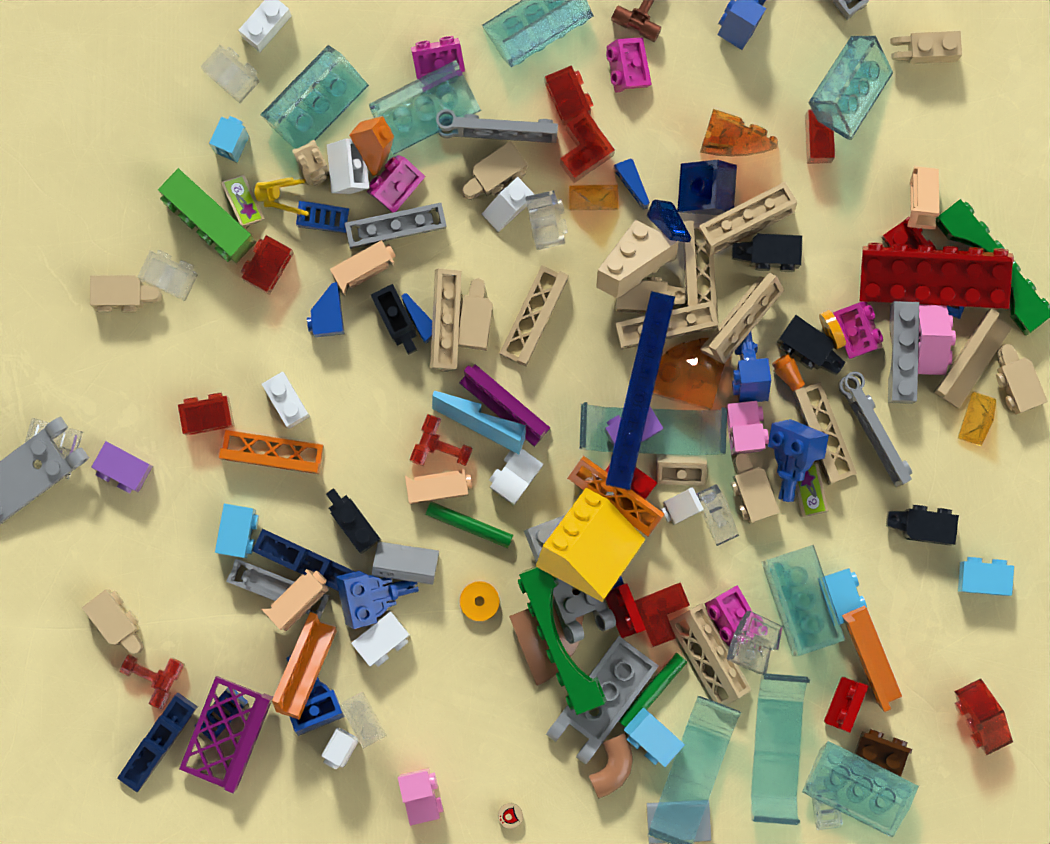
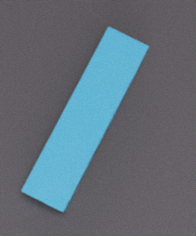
[432,391,526,454]

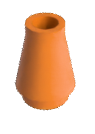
[772,354,805,392]

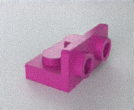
[411,36,465,81]
[606,38,652,93]
[367,155,426,213]
[833,302,883,359]
[705,585,762,647]

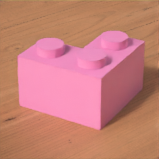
[918,305,956,375]
[725,401,769,455]
[398,768,444,826]

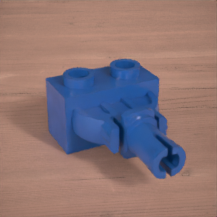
[717,0,766,50]
[732,332,771,403]
[768,419,829,502]
[336,571,419,629]
[286,656,345,736]

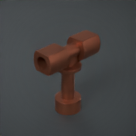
[611,0,661,42]

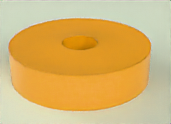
[819,310,846,350]
[460,581,500,621]

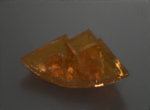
[700,109,778,157]
[652,338,725,411]

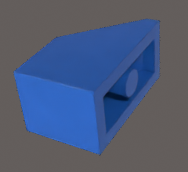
[307,282,344,338]

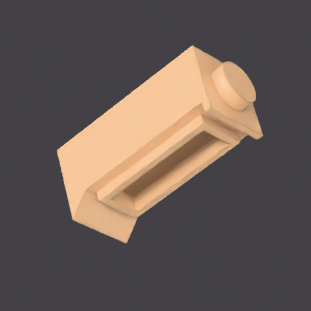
[907,166,939,230]
[330,240,396,295]
[405,469,473,504]
[261,569,329,631]

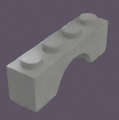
[888,301,919,404]

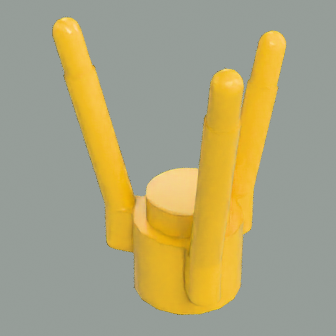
[254,177,309,216]

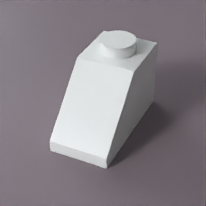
[482,177,535,232]
[661,487,704,525]

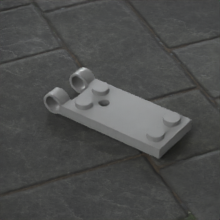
[436,109,558,143]
[838,371,912,487]
[0,417,89,524]
[524,515,616,644]
[546,636,659,764]

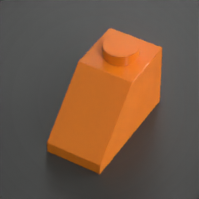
[349,116,394,176]

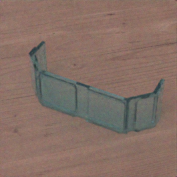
[579,402,727,456]
[751,673,810,825]
[647,696,741,844]

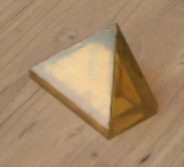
[569,185,619,210]
[958,392,996,446]

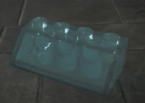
[482,0,594,67]
[808,36,893,140]
[260,45,369,149]
[369,60,481,155]
[761,545,845,657]
[802,741,919,837]

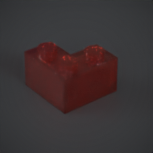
[560,110,615,183]
[634,582,690,648]
[954,678,1013,756]

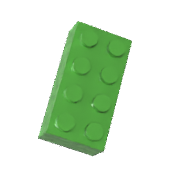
[158,168,256,264]

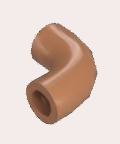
[589,733,633,799]

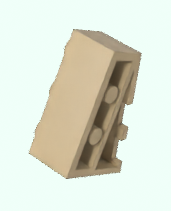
[596,220,679,299]

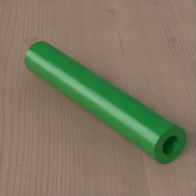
[425,501,513,549]
[619,652,687,727]

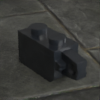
[732,233,802,272]
[371,284,417,355]
[777,315,846,375]
[326,488,382,554]
[886,505,959,546]

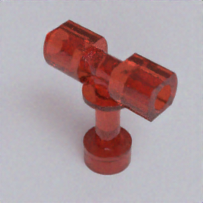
[409,414,473,467]
[120,654,185,710]

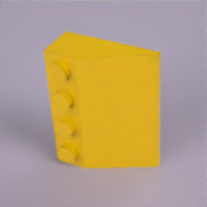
[536,488,645,602]

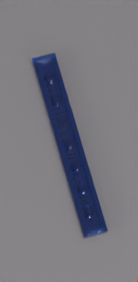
[605,291,675,491]

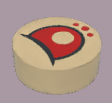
[498,803,523,829]

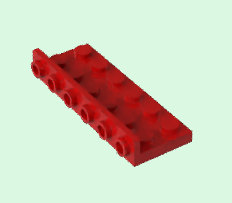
[859,243,1014,309]

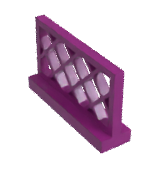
[459,364,551,447]
[179,676,273,793]

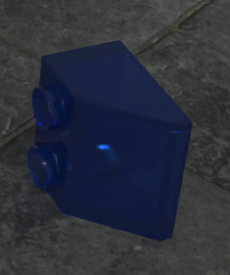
[677,160,737,215]

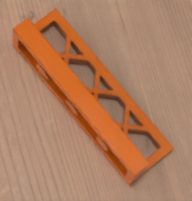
[219,430,324,474]
[567,455,665,536]
[842,605,902,712]
[272,612,337,719]

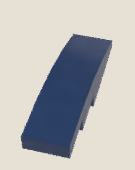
[252,528,356,591]
[117,693,198,793]

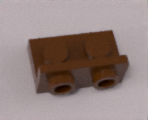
[852,729,913,777]

